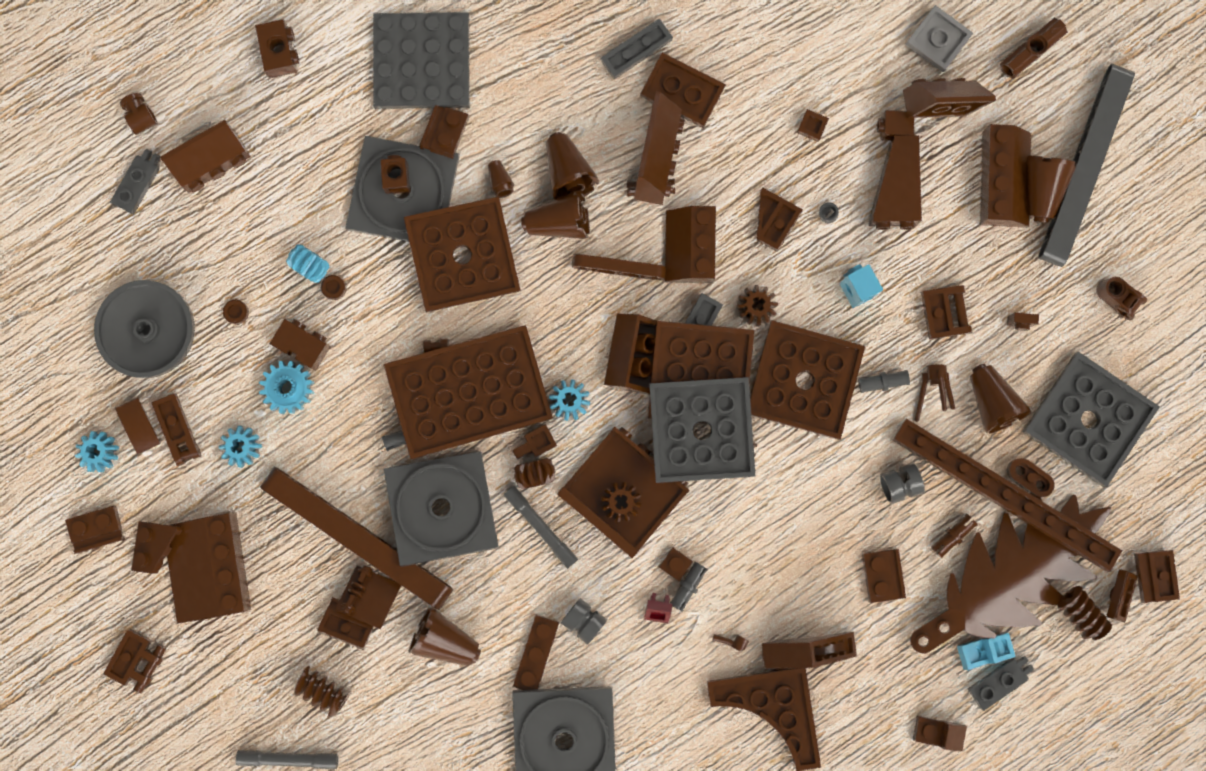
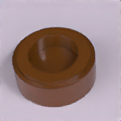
[321,275,347,300]
[223,299,249,325]

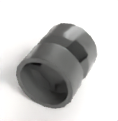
[880,463,925,504]
[561,598,607,645]

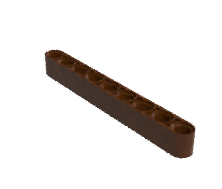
[260,466,454,610]

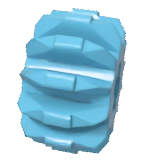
[286,244,330,283]
[549,379,590,421]
[219,426,262,468]
[75,431,119,473]

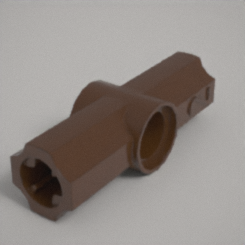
[1000,17,1068,79]

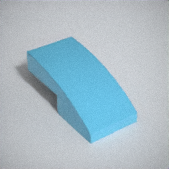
[957,633,1016,670]

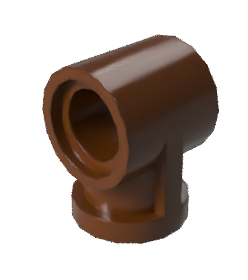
[120,93,158,135]

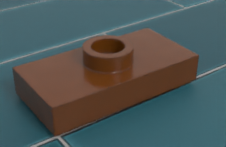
[1106,569,1138,623]

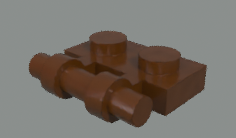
[103,629,167,693]

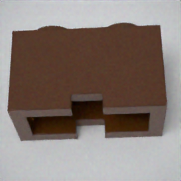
[269,319,331,371]

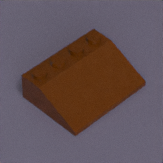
[167,513,251,624]

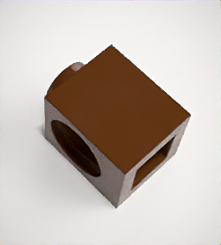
[877,110,914,141]
[381,155,410,194]

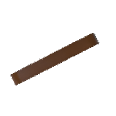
[572,254,667,281]

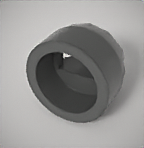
[819,202,839,224]

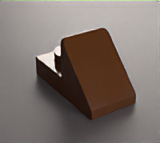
[913,715,967,751]

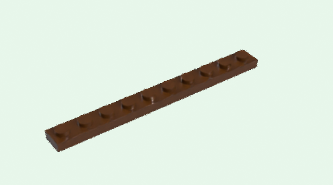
[892,418,1123,572]

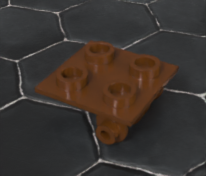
[335,565,401,630]

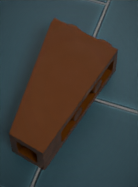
[869,135,922,230]

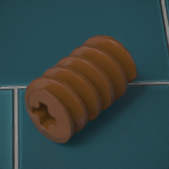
[1057,585,1112,640]
[294,666,351,717]

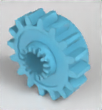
[259,361,314,414]

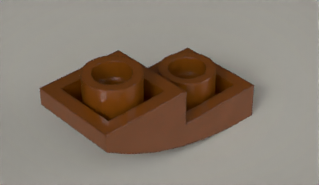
[115,397,161,455]

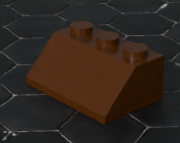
[903,78,996,118]
[160,120,251,193]
[665,206,716,283]
[604,313,657,395]

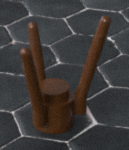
[915,364,955,422]

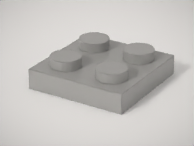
[905,5,973,73]

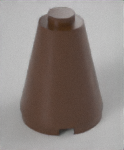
[546,132,599,199]
[1026,156,1077,223]
[521,190,590,239]
[970,364,1031,434]
[408,608,481,666]

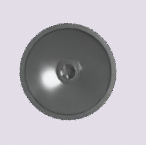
[94,280,195,378]

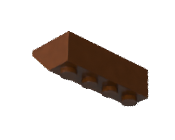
[634,91,685,205]
[980,124,1031,228]

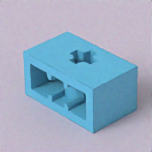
[839,264,883,308]

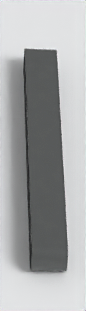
[1038,63,1135,267]

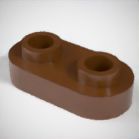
[1007,458,1055,497]

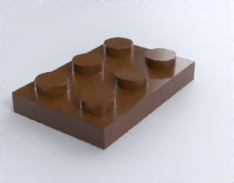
[640,52,726,129]

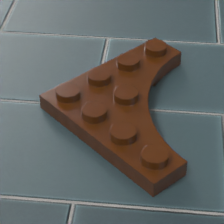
[707,668,821,771]

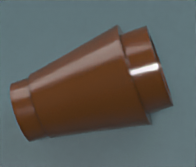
[487,160,514,198]

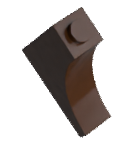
[762,632,857,668]

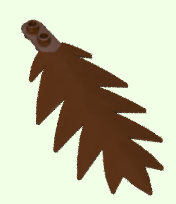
[910,495,1112,653]

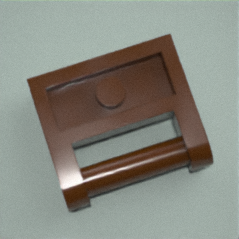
[921,285,973,340]

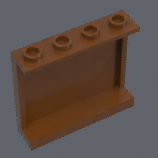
[557,427,690,559]

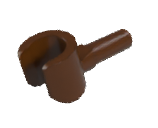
[713,634,749,651]

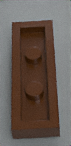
[513,614,559,690]

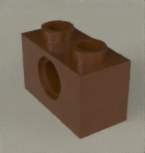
[255,19,300,78]

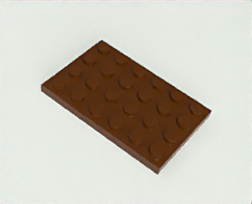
[383,325,553,460]

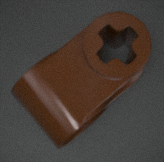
[1096,277,1147,321]

